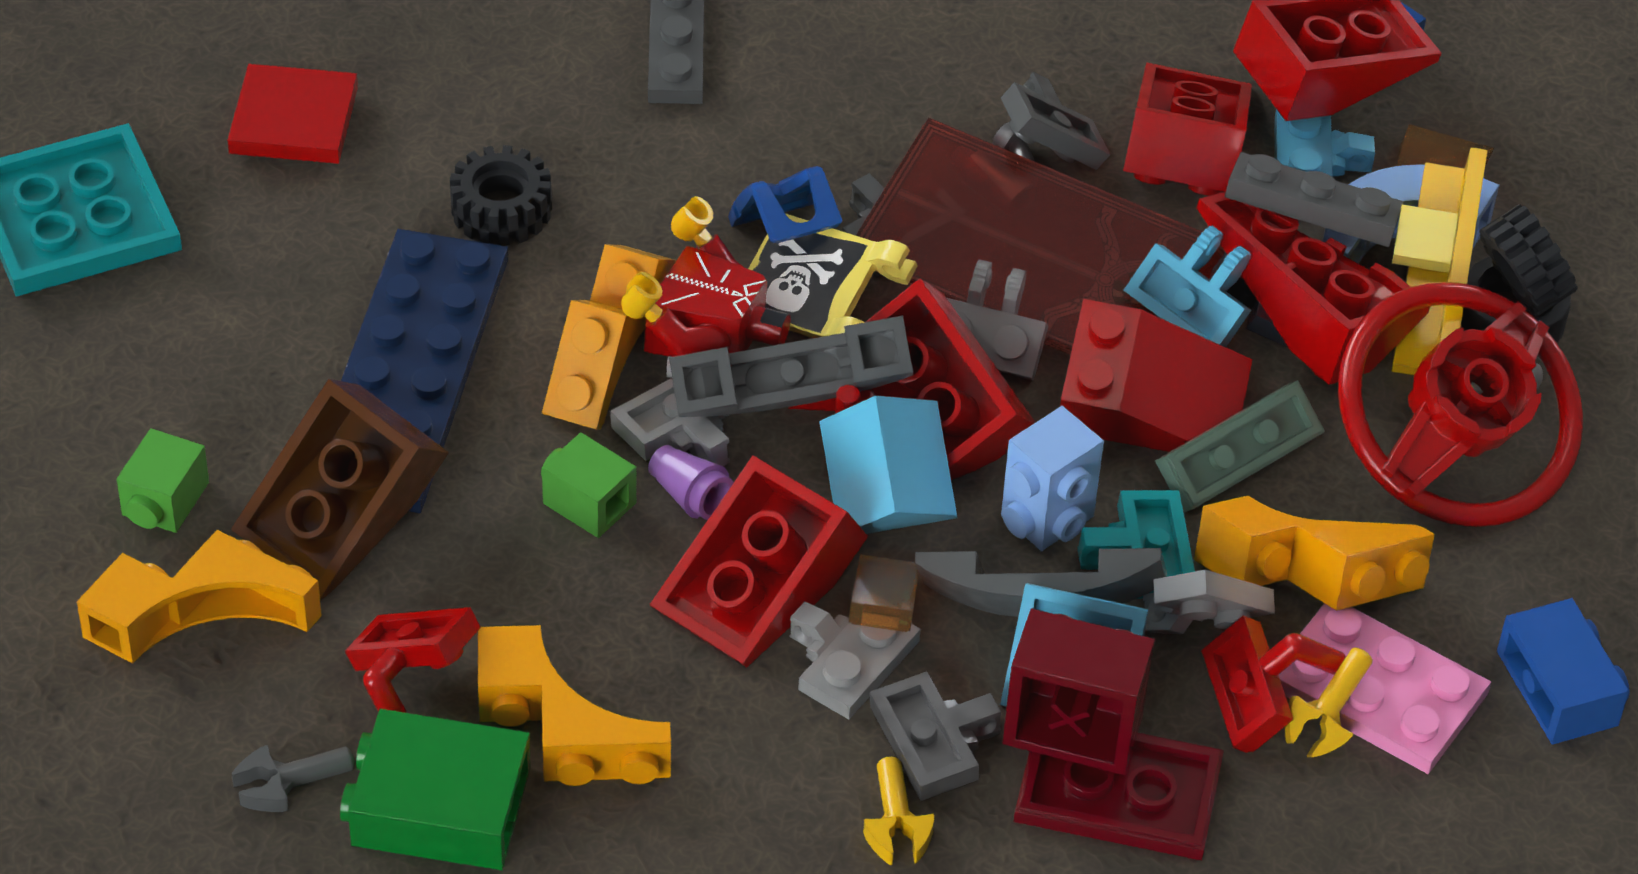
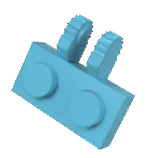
[1123,225,1252,347]

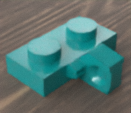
[1077,490,1195,599]

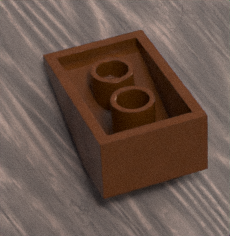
[231,379,449,599]

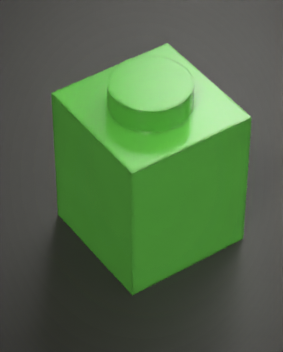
[117,428,209,533]
[541,432,637,538]

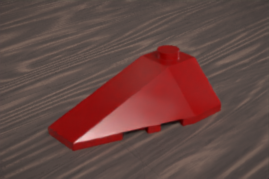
[1196,192,1431,385]

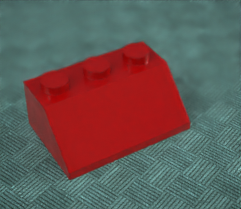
[860,278,1036,480]

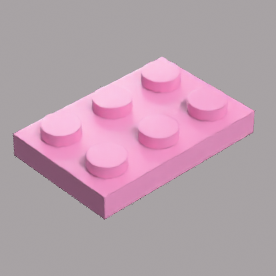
[1279,603,1491,774]

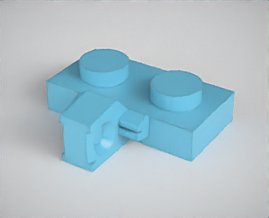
[1274,109,1375,177]

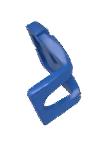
[728,166,842,243]

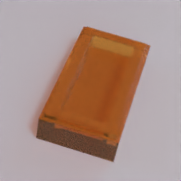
[849,555,919,632]

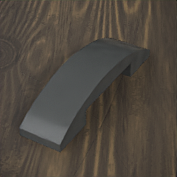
[669,316,913,417]
[915,548,1167,617]

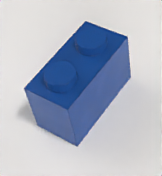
[1497,598,1629,745]

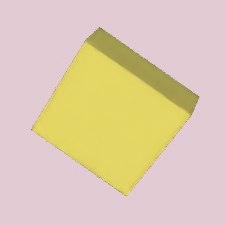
[1392,204,1459,273]

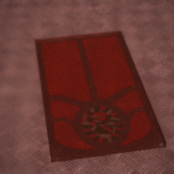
[856,118,1238,355]

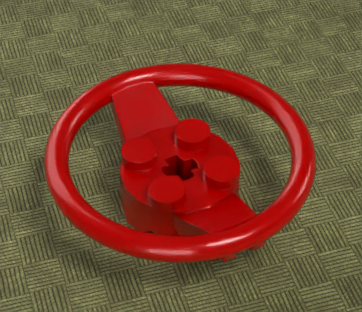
[1338,282,1583,527]

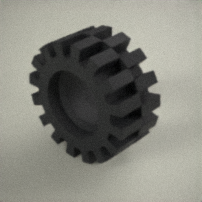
[450,145,552,246]
[1479,204,1578,316]

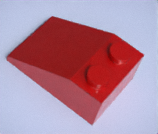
[1233,0,1442,121]
[1123,62,1252,196]
[1060,299,1253,452]
[649,455,868,668]

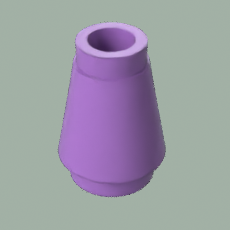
[648,445,734,520]

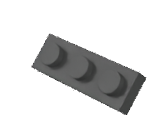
[648,0,704,104]
[1224,152,1404,247]

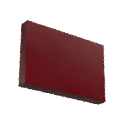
[1014,733,1224,861]

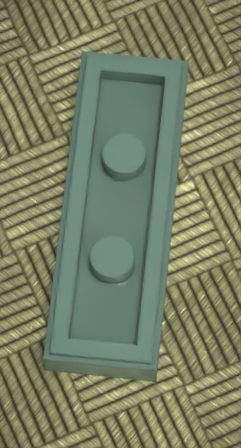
[1155,380,1325,512]

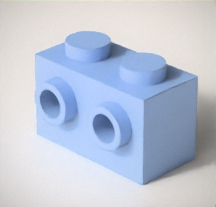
[1001,406,1104,551]

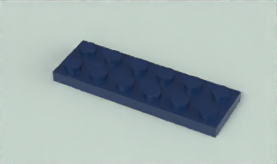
[341,229,508,513]

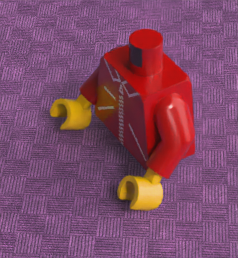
[621,196,791,357]

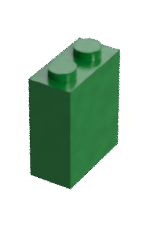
[340,709,531,870]

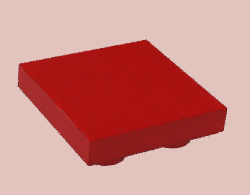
[227,64,358,164]

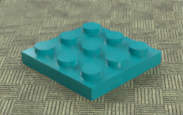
[0,123,182,297]

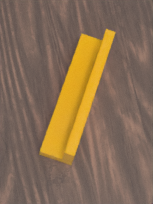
[1391,147,1487,375]

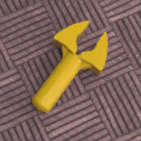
[1285,647,1373,757]
[863,757,934,865]

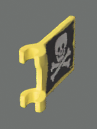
[748,213,918,338]

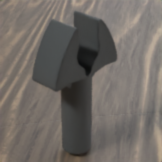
[232,745,355,812]

